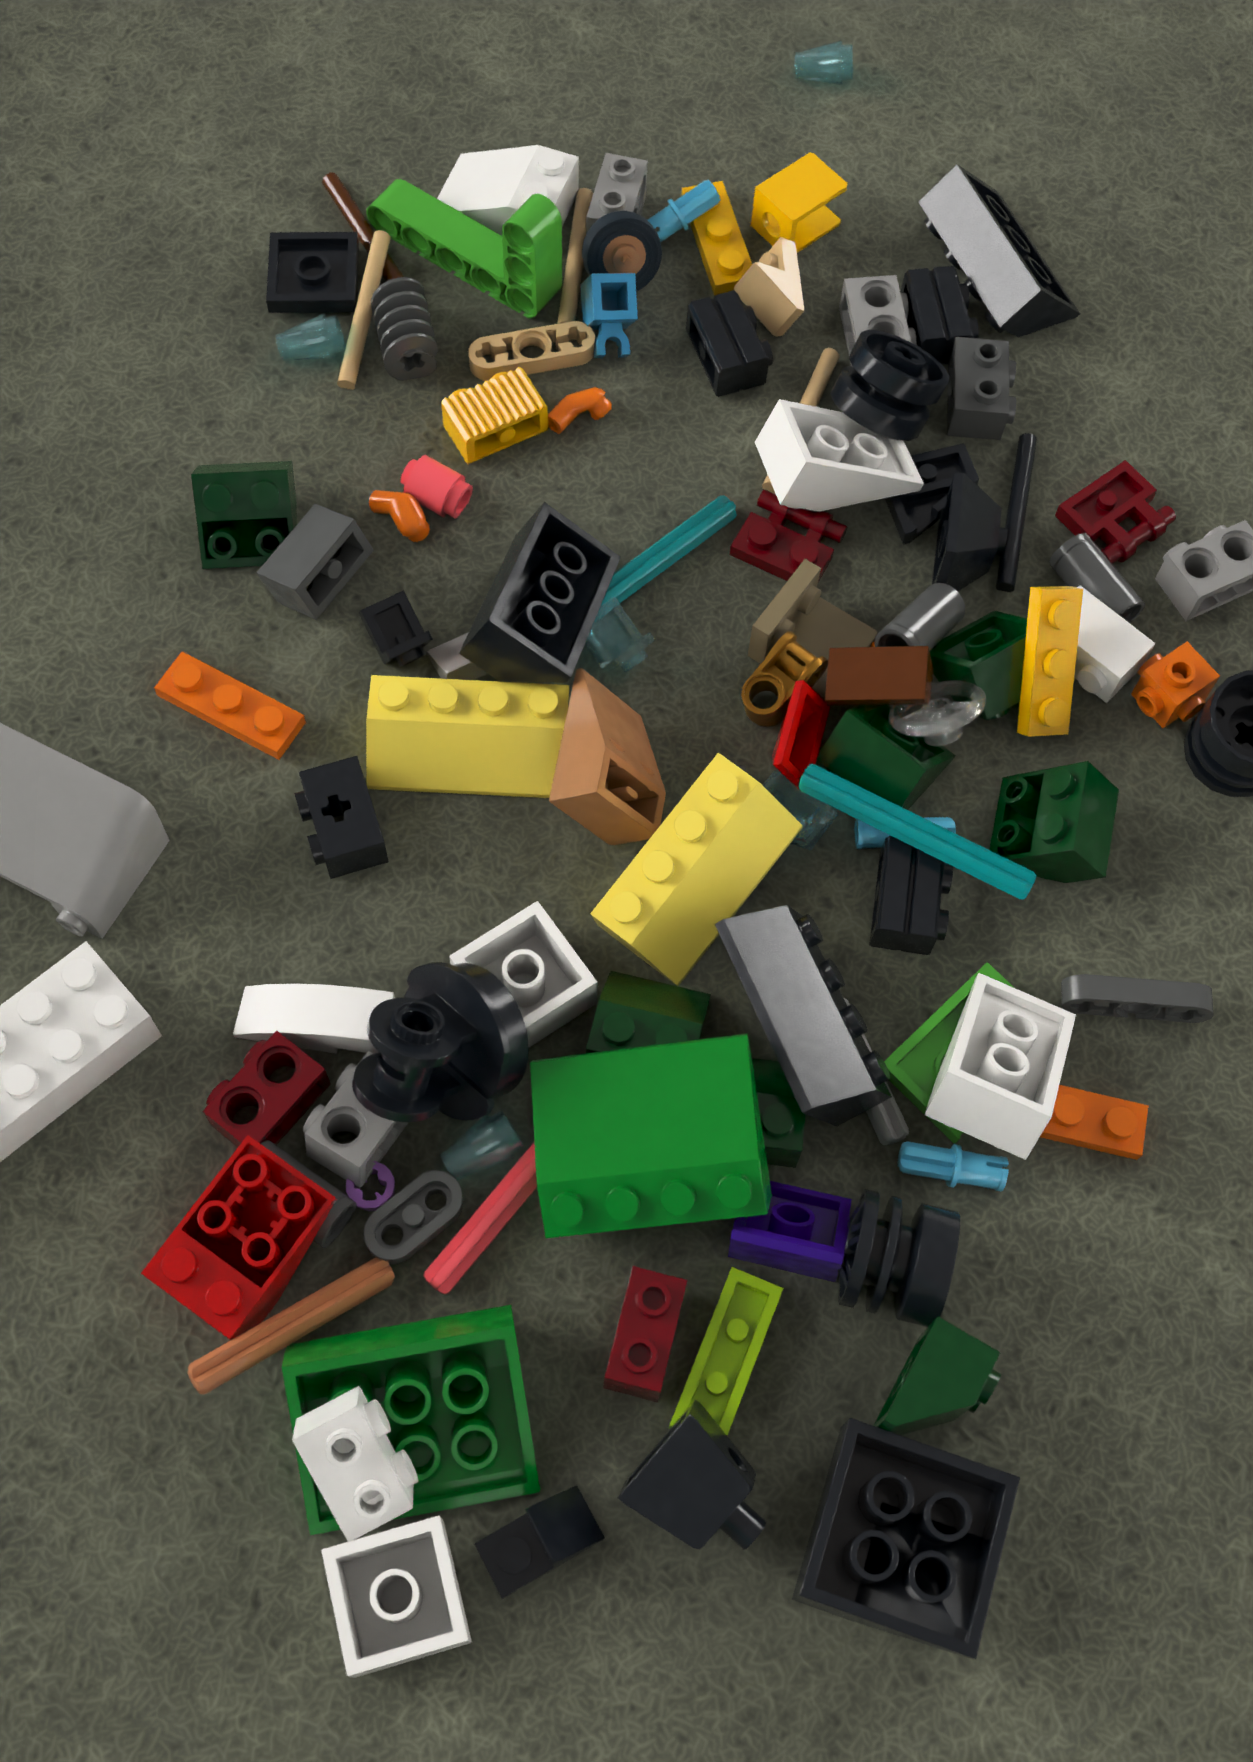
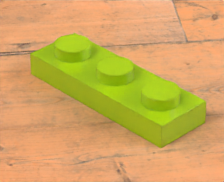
[669,1267,784,1436]

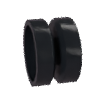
[830,330,949,441]

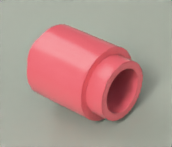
[401,455,473,519]

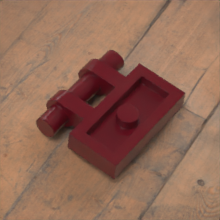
[1055,460,1176,564]
[729,489,848,582]

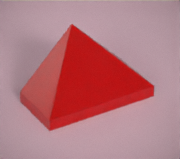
[772,680,830,789]

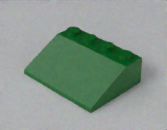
[530,1034,772,1238]
[282,1305,540,1535]

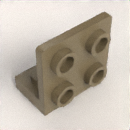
[747,559,878,701]

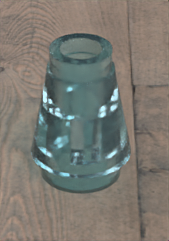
[795,40,853,85]
[276,313,346,361]
[440,1110,524,1181]

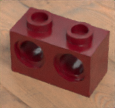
[203,1030,331,1147]
[603,1266,688,1403]

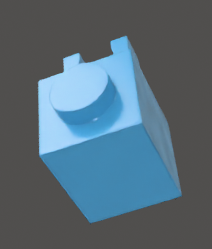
[580,273,638,358]

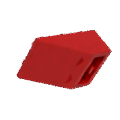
[141,1135,337,1340]

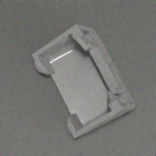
[0,723,170,939]

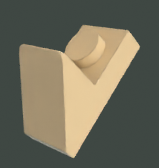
[734,237,804,336]

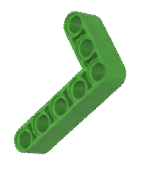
[366,179,562,319]

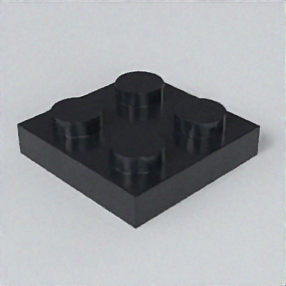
[266,232,359,313]

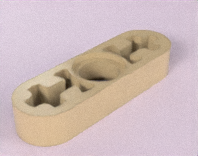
[468,321,595,381]

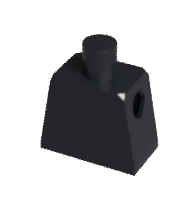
[618,1399,767,1550]

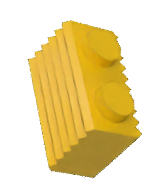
[441,367,548,464]

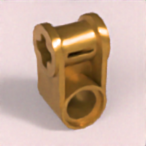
[741,631,828,727]

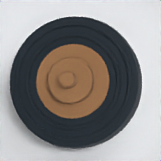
[582,211,662,291]

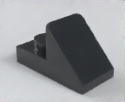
[475,1485,605,1599]

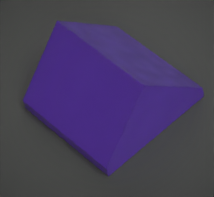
[728,1181,852,1282]

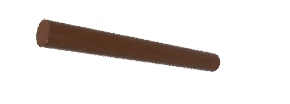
[322,172,404,282]

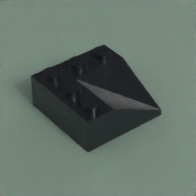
[792,1418,1020,1660]

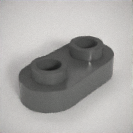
[364,1170,464,1265]

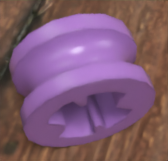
[346,1161,395,1211]

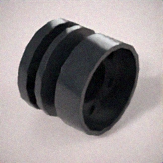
[1184,670,1253,797]
[838,1189,960,1327]

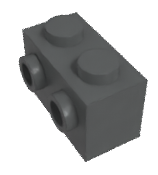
[947,337,1016,440]
[257,504,374,620]

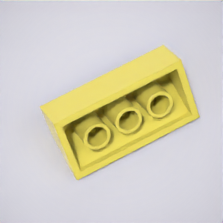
[366,675,569,798]
[590,753,803,986]

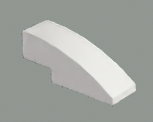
[233,984,395,1054]

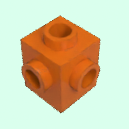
[1131,641,1220,728]

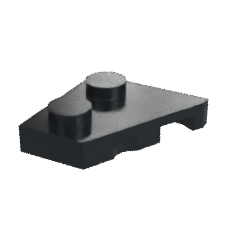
[885,443,979,545]

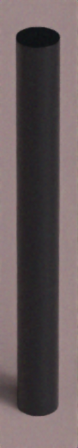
[996,433,1037,593]

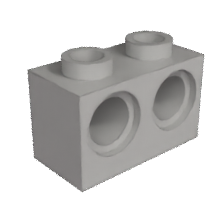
[586,153,648,234]
[839,275,916,365]
[1155,520,1253,621]
[303,1051,409,1188]

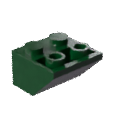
[191,461,297,569]
[989,761,1119,883]

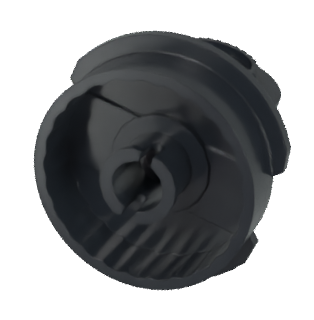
[352,962,529,1122]

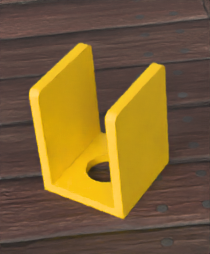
[751,153,847,253]

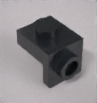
[359,590,433,667]

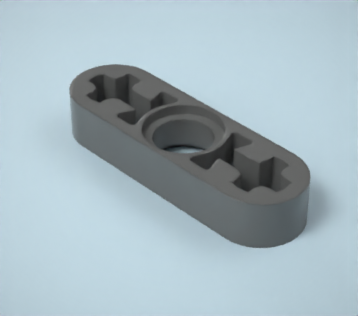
[1061,974,1214,1023]

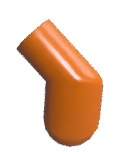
[548,387,612,434]
[369,490,430,542]

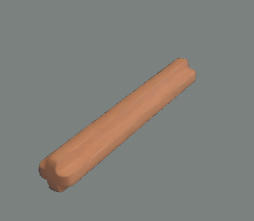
[187,1257,395,1394]

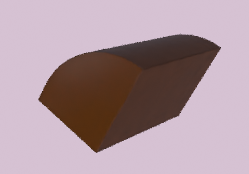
[825,646,933,706]

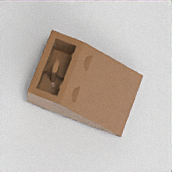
[549,668,666,845]

